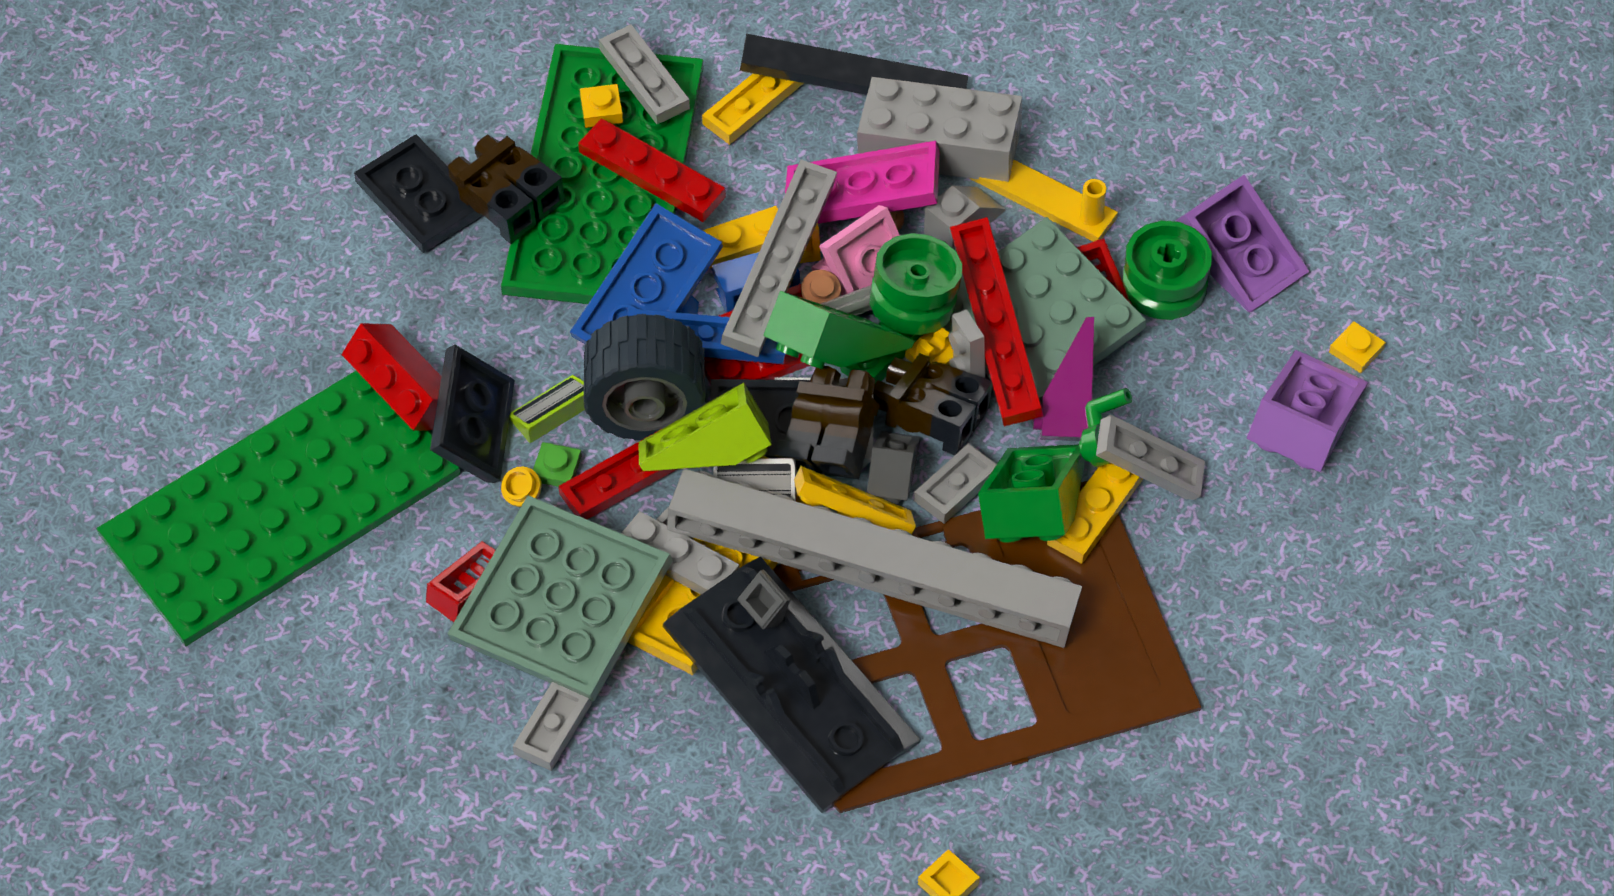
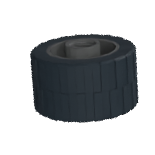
[584,314,706,440]

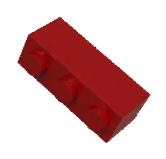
[341,323,441,431]

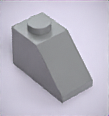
[924,185,1005,251]

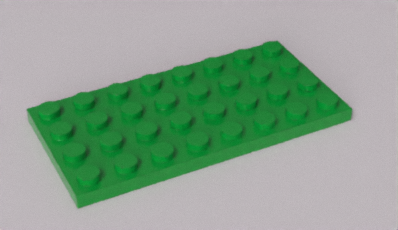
[501,44,704,304]
[96,371,460,647]

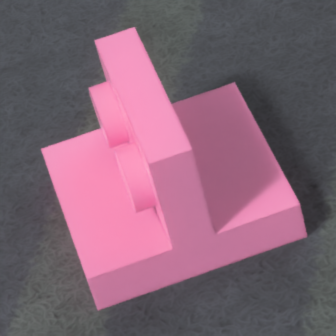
[811,205,899,296]

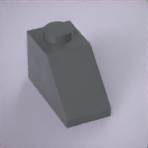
[867,431,921,504]

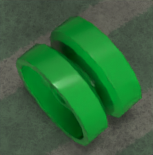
[1122,220,1212,320]
[869,233,962,335]

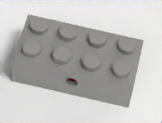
[857,77,1022,182]

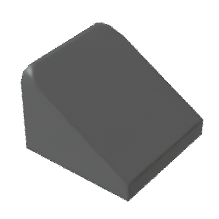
[737,570,790,630]

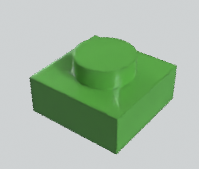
[533,442,582,487]

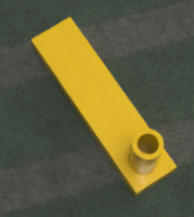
[969,160,1118,242]

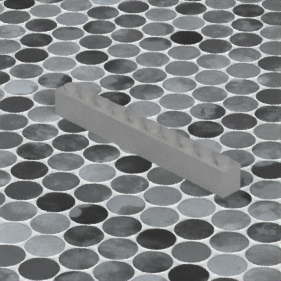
[667,469,1082,648]

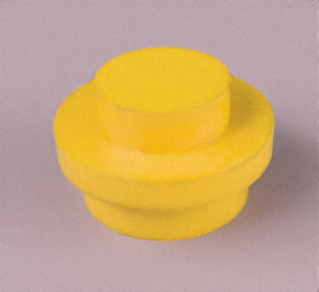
[501,466,542,507]

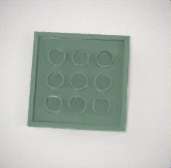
[943,217,1146,404]
[447,495,673,702]

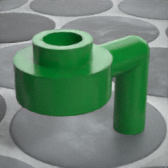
[1079,388,1132,467]

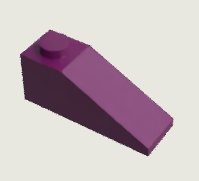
[1033,317,1094,441]

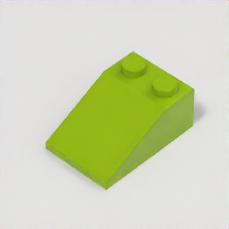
[639,383,771,471]

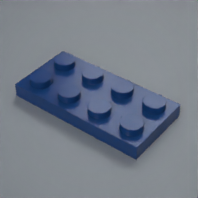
[570,203,723,345]

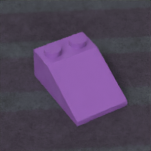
[1175,175,1309,313]
[1246,350,1368,472]

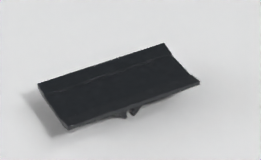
[662,556,921,813]

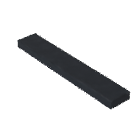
[740,34,968,95]

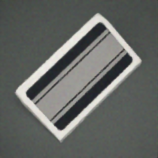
[713,458,797,501]

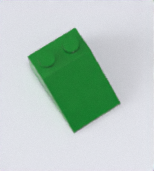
[763,291,915,369]
[978,444,1085,543]

